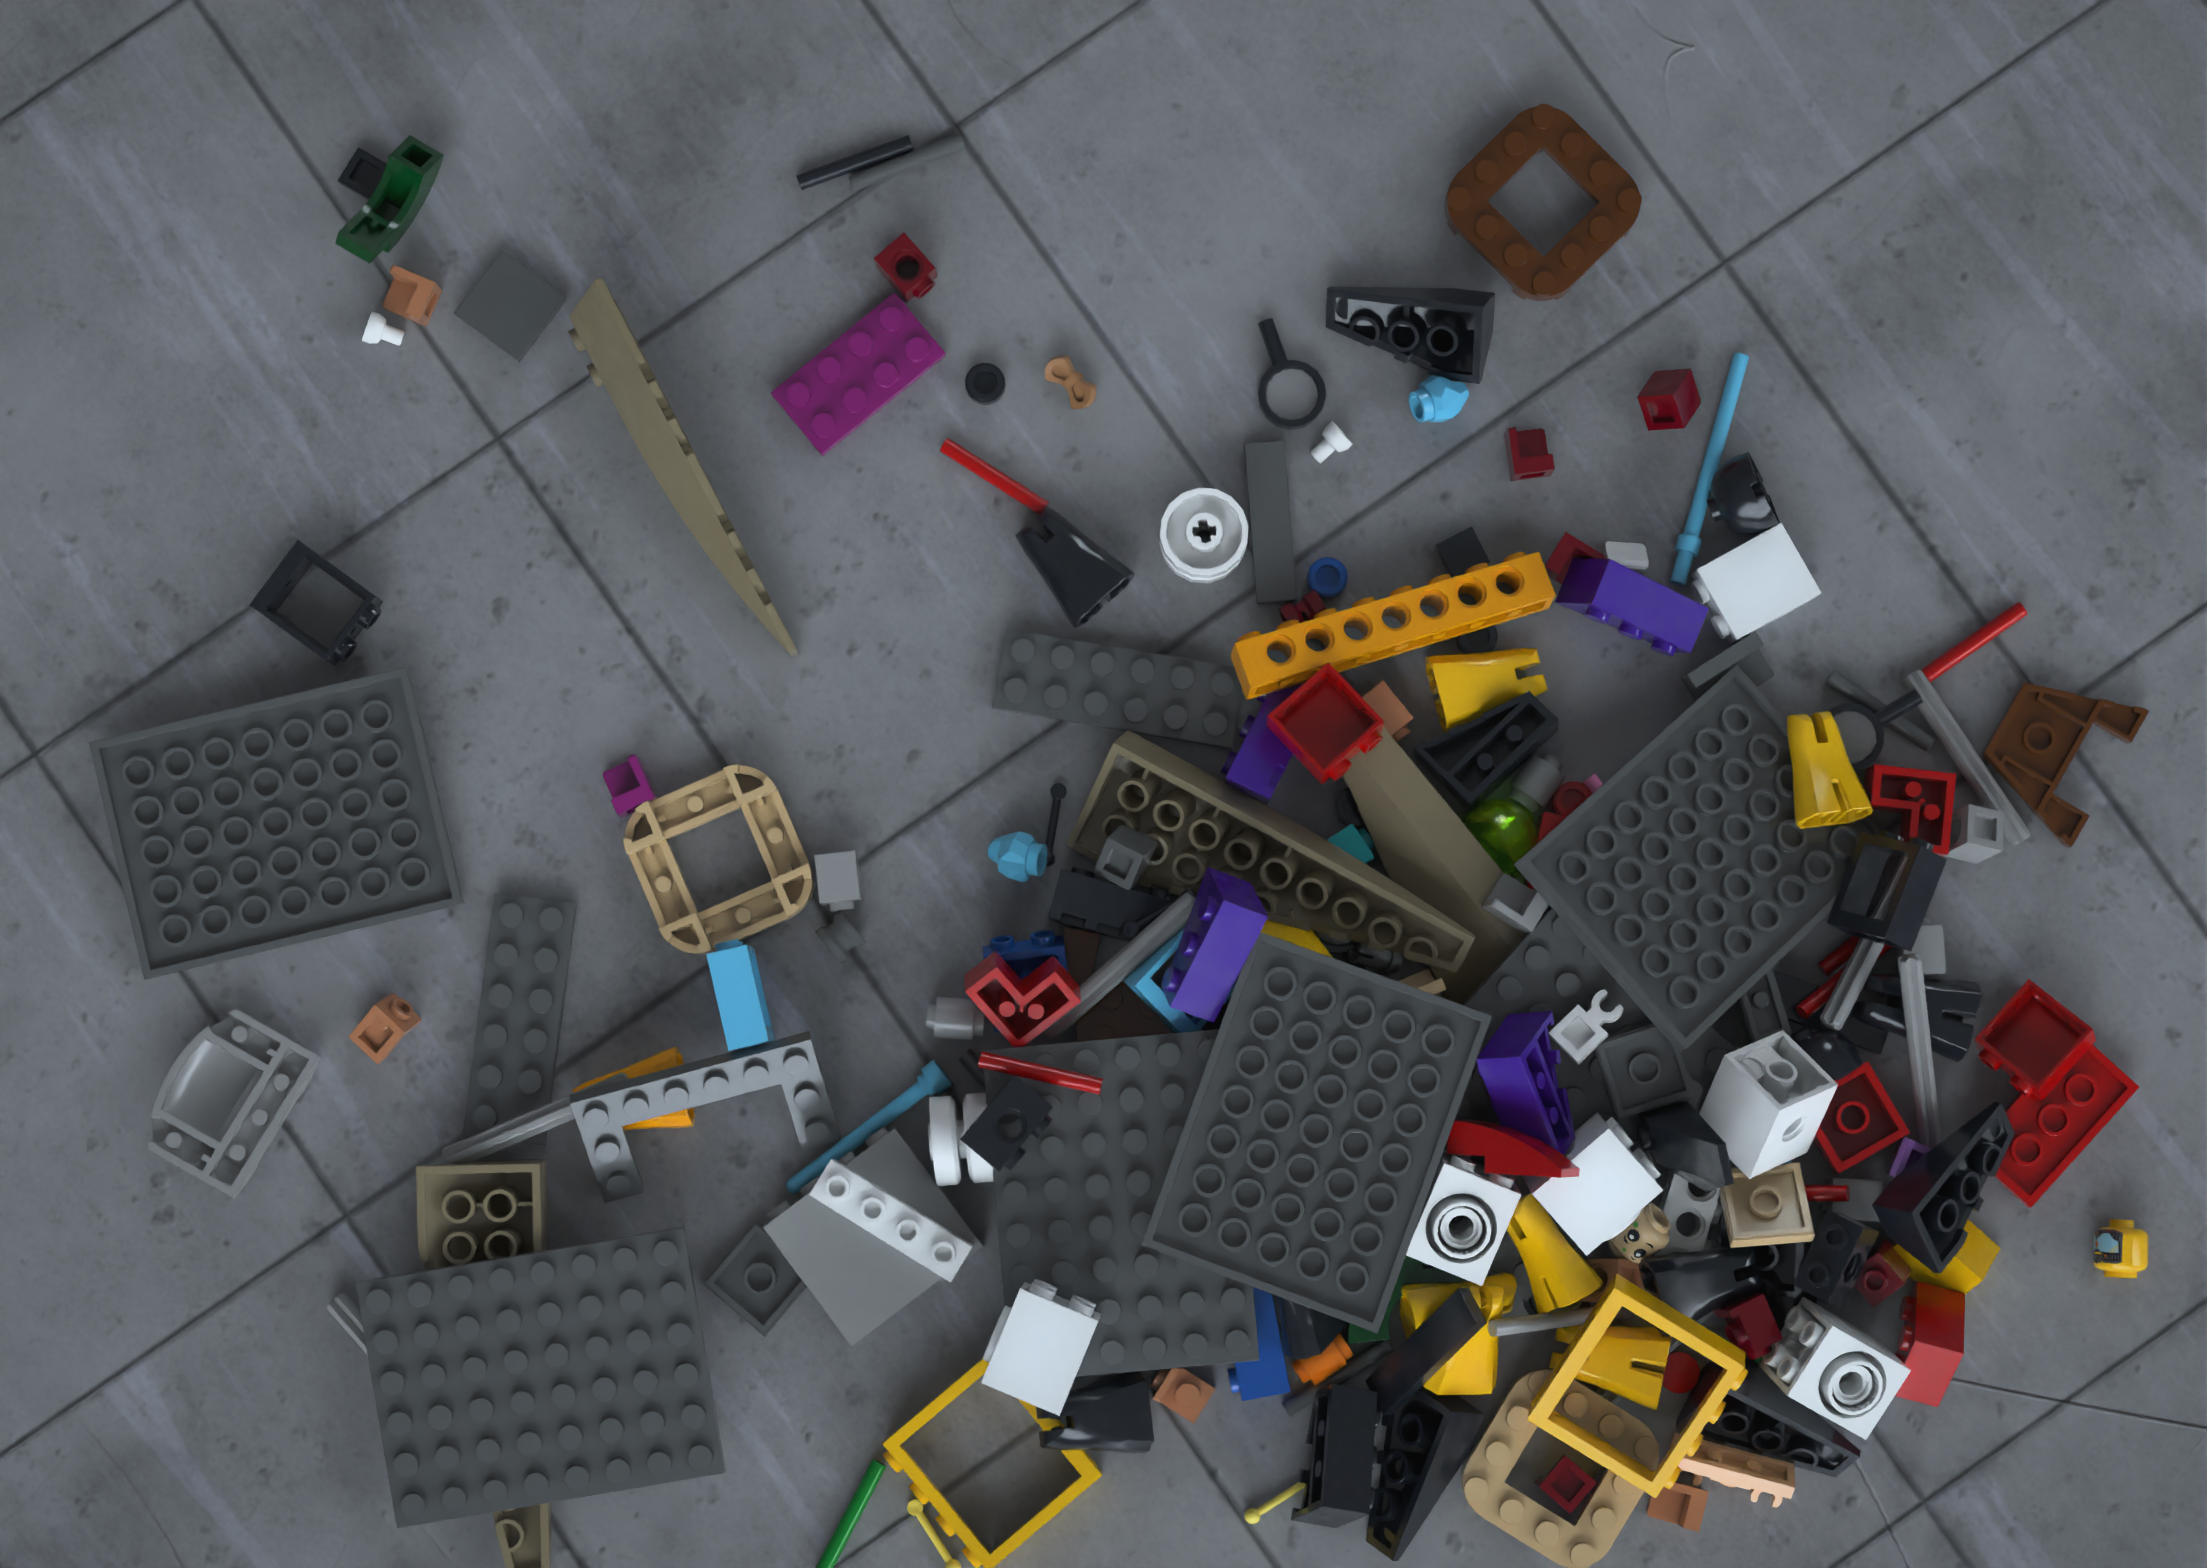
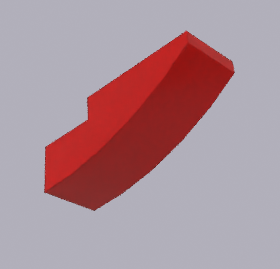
[1447,1119,1580,1178]

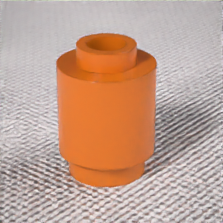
[1290,1333,1353,1386]

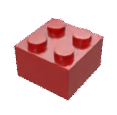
[1813,1061,1910,1174]

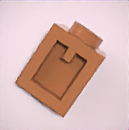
[348,993,421,1065]
[1150,1367,1216,1424]

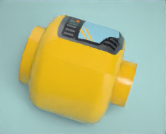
[2093,1219,2149,1278]

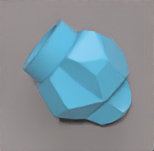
[1409,375,1469,423]
[987,831,1048,882]

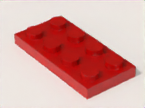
[1993,1045,2139,1208]

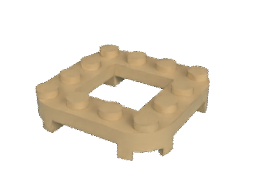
[623,765,814,954]
[1460,1368,1659,1568]

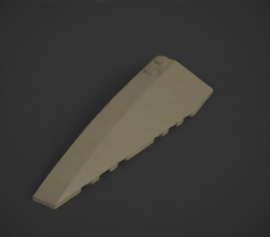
[568,277,799,657]
[1343,727,1525,1005]
[1066,730,1476,973]
[416,1159,552,1568]

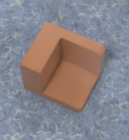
[383,264,442,327]
[1646,1481,1709,1532]

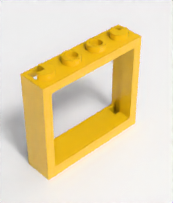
[1527,1273,1748,1498]
[882,1358,1103,1568]

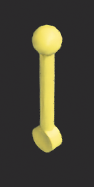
[1244,1482,1306,1524]
[907,1499,961,1568]

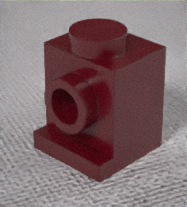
[1713,1292,1783,1359]

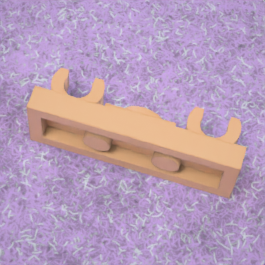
[1671,1432,1795,1508]

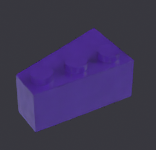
[1555,558,1709,656]
[1221,684,1303,805]
[1162,867,1268,1023]
[1476,1011,1575,1155]

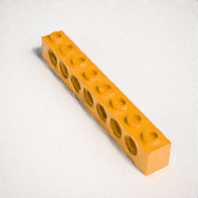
[1230,552,1556,700]

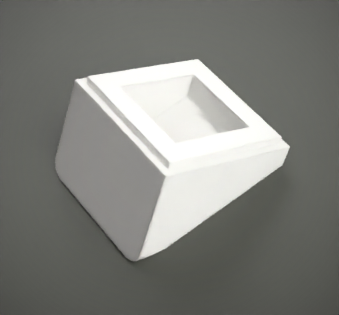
[1604,541,1649,574]

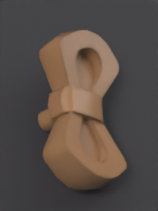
[1045,355,1097,409]

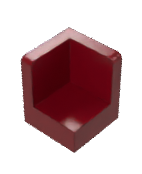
[1637,368,1701,431]
[1504,427,1555,481]
[1544,532,1607,585]
[1534,1454,1597,1514]

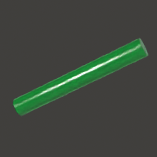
[815,1458,887,1568]

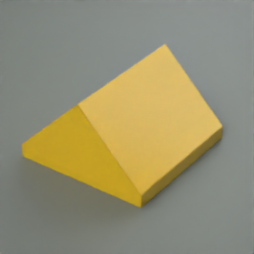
[1891,1220,2000,1294]

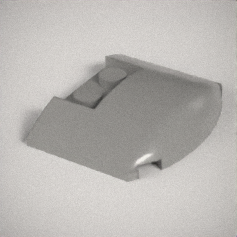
[148,1009,321,1199]

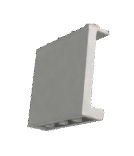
[763,1127,985,1347]

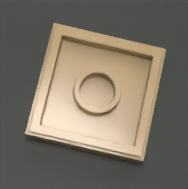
[1719,1162,1815,1248]

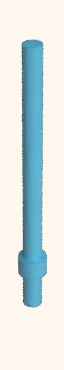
[1670,353,1749,586]

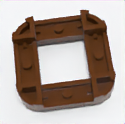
[1445,104,1642,301]

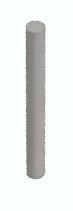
[1488,1306,1633,1337]

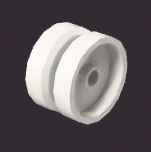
[1159,488,1249,583]
[928,1092,993,1186]

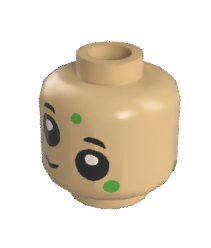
[1608,1203,1671,1263]

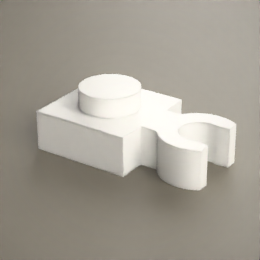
[1549,989,1623,1065]

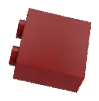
[1267,662,1384,784]
[1975,979,2096,1101]

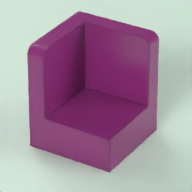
[603,754,657,817]

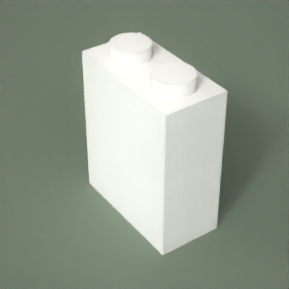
[1691,523,1821,644]

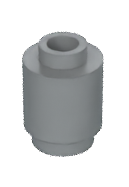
[1507,753,1565,815]
[926,997,984,1040]

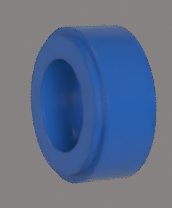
[1307,557,1348,599]

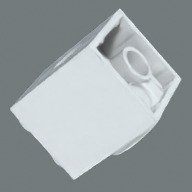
[1699,1030,1838,1179]
[1522,1112,1663,1256]
[1406,1150,1521,1286]
[981,1279,1101,1416]
[1759,1297,1911,1440]

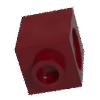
[874,232,937,302]
[1854,1238,1911,1307]

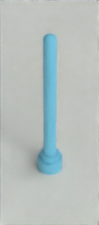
[786,1059,953,1194]

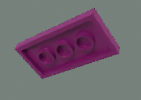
[771,292,946,456]

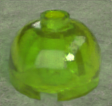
[1459,798,1538,879]

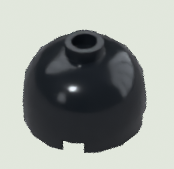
[1706,452,1780,535]
[1790,1026,1863,1081]

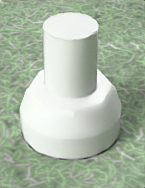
[362,311,405,346]
[1310,421,1353,464]

